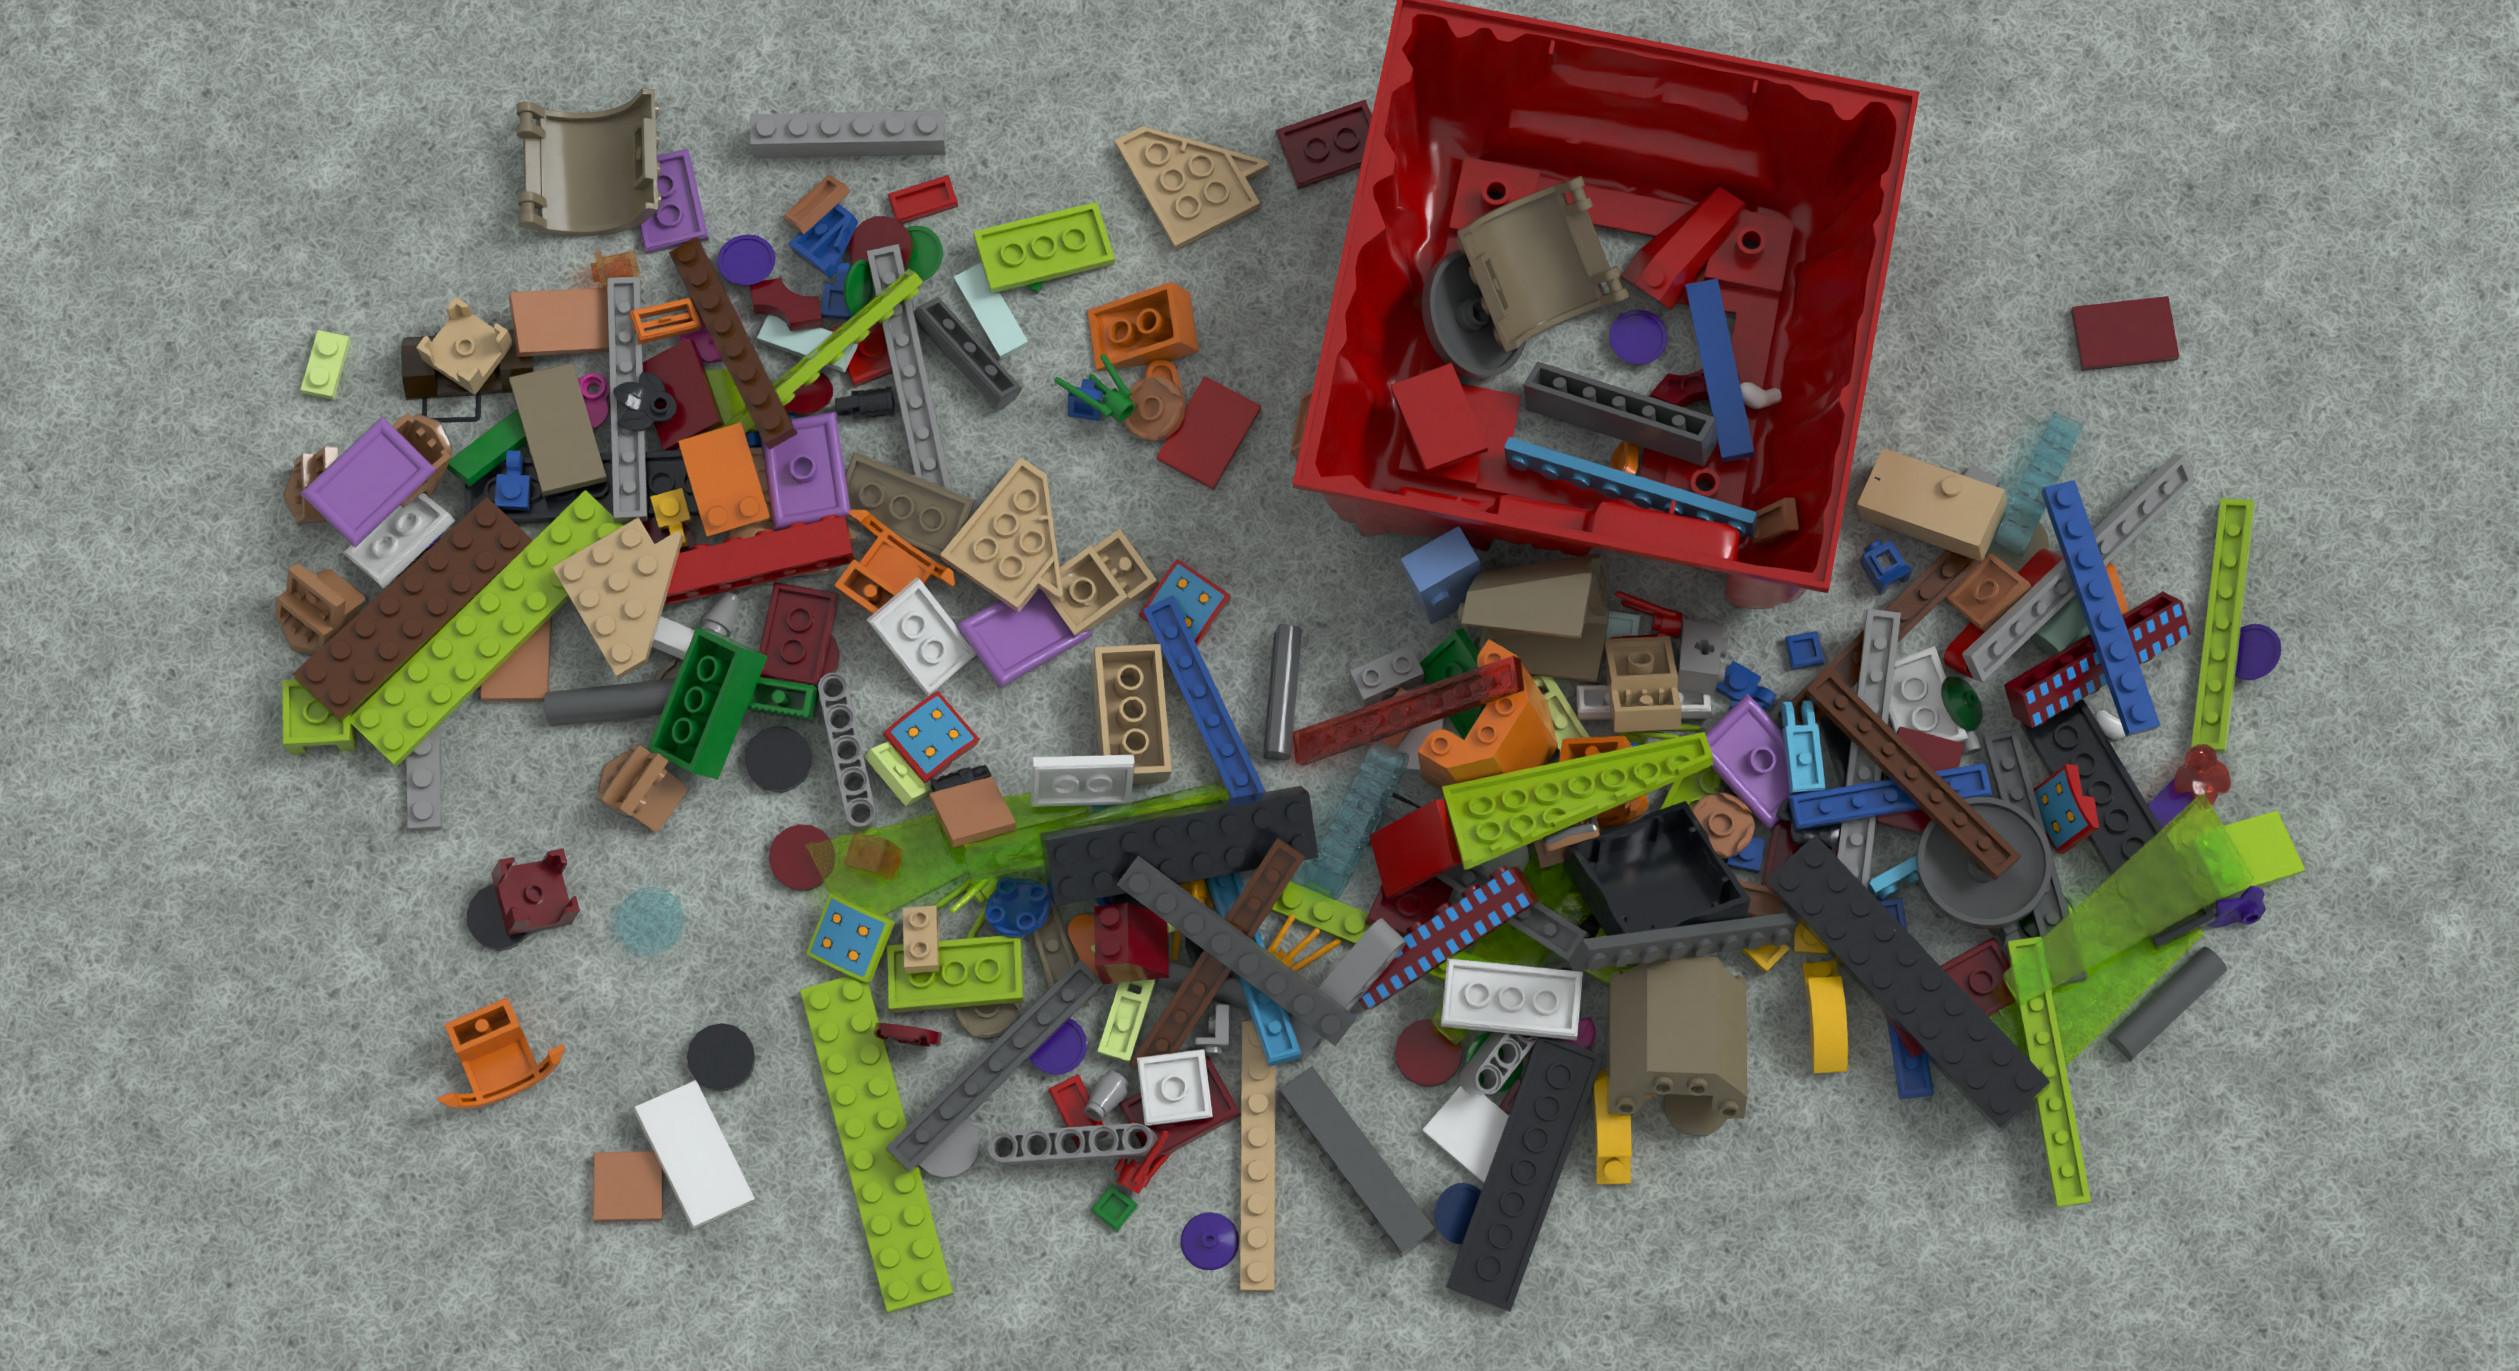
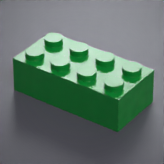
[647,627,768,780]

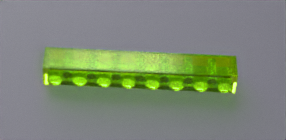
[962,781,1229,882]

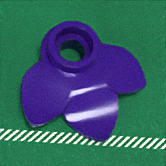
[2207,886,2266,927]

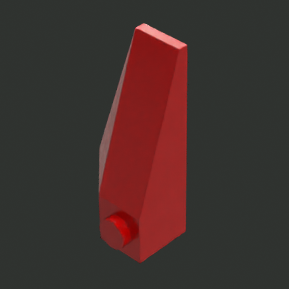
[1620,186,1746,311]

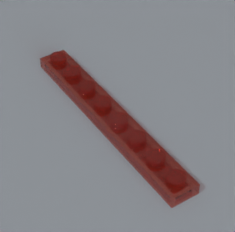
[1293,656,1524,766]

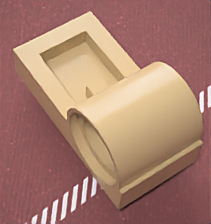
[903,906,940,974]

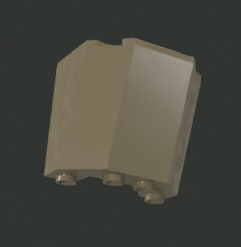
[1458,554,1610,682]
[1606,956,1747,1119]

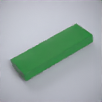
[447,409,527,487]

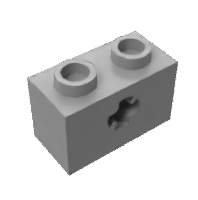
[1677,619,1728,696]
[1349,644,1424,710]

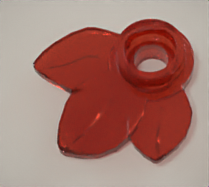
[2175,744,2231,811]

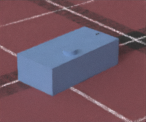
[1401,526,1482,624]

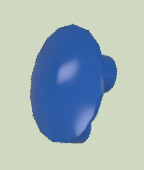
[985,877,1051,937]

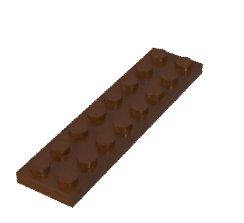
[293,497,533,723]

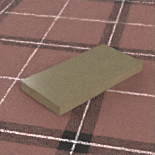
[509,363,607,497]
[845,452,976,557]

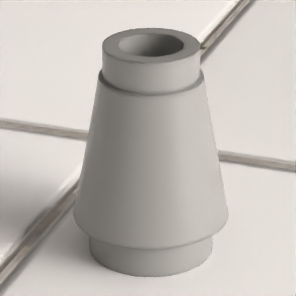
[701,592,741,637]
[1084,1071,1129,1122]

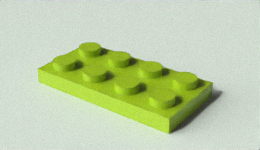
[973,202,1115,294]
[887,936,1024,1013]

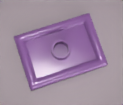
[760,412,851,531]
[300,417,437,548]
[957,588,1092,688]
[1706,694,1797,830]

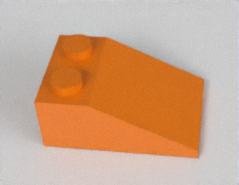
[1087,281,1199,371]
[678,422,770,536]

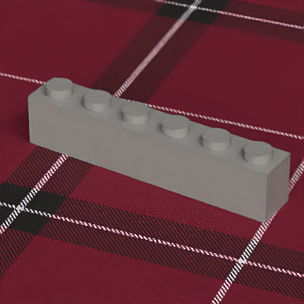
[750,111,946,158]

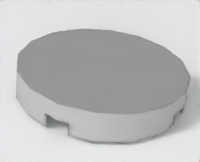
[920,1118,980,1179]

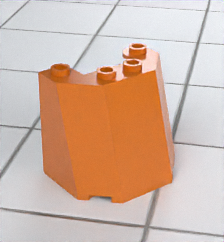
[1417,639,1558,791]

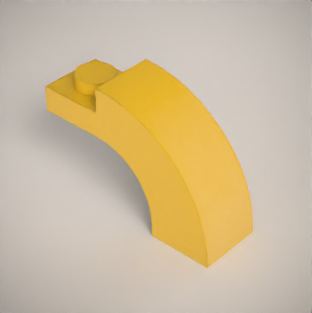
[1802,961,1848,1073]
[1592,1069,1632,1184]

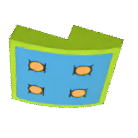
[806,893,895,983]

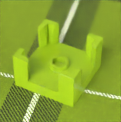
[282,679,357,754]

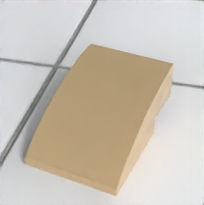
[1043,528,1159,636]
[1604,636,1682,732]

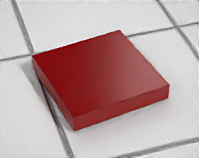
[830,321,893,388]

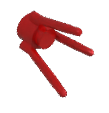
[1610,591,1683,639]
[1114,1121,1173,1194]

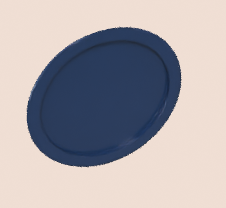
[1435,1183,1481,1244]

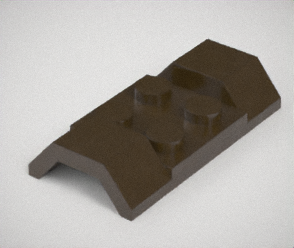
[401,330,534,400]

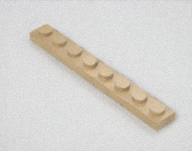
[1240,1021,1275,1292]

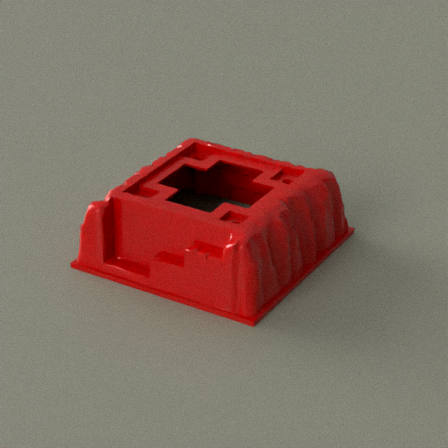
[1293,0,1920,609]

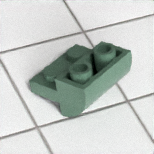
[2030,595,2090,656]

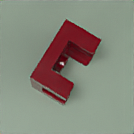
[491,848,580,936]

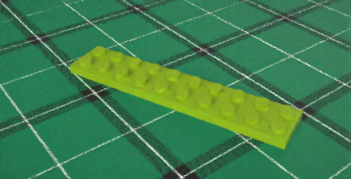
[351,490,623,767]
[800,975,954,1313]

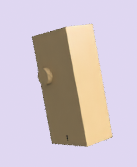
[1857,448,2008,562]
[1091,644,1172,784]

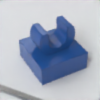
[1068,379,1103,421]

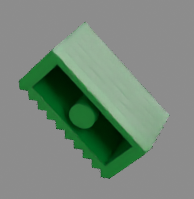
[747,677,819,722]

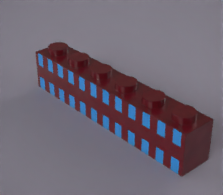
[2004,591,2191,728]
[1359,865,1539,1010]

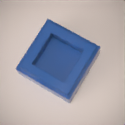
[1784,631,1825,671]

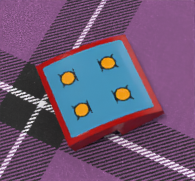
[1139,558,1231,646]
[883,691,980,784]
[2034,764,2099,854]

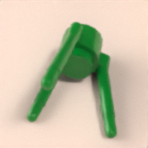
[1054,354,1136,423]

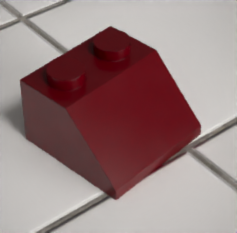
[1094,903,1169,985]

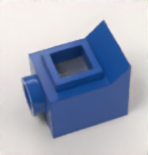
[1860,540,1912,595]

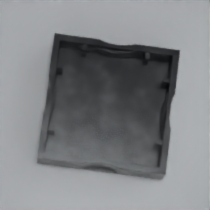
[1563,801,1751,967]

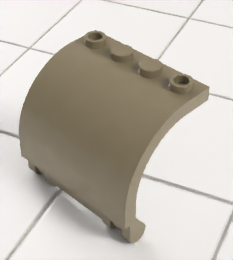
[516,88,661,237]
[1457,176,1629,352]

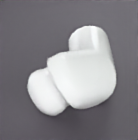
[1740,382,1782,409]
[2093,710,2126,740]

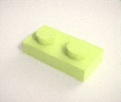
[301,330,351,400]
[864,741,932,806]

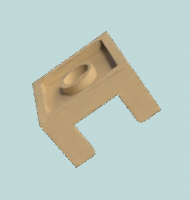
[416,296,513,395]

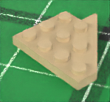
[1115,126,1269,251]
[940,457,1064,613]
[552,517,683,680]

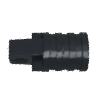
[835,387,895,420]
[930,765,992,792]

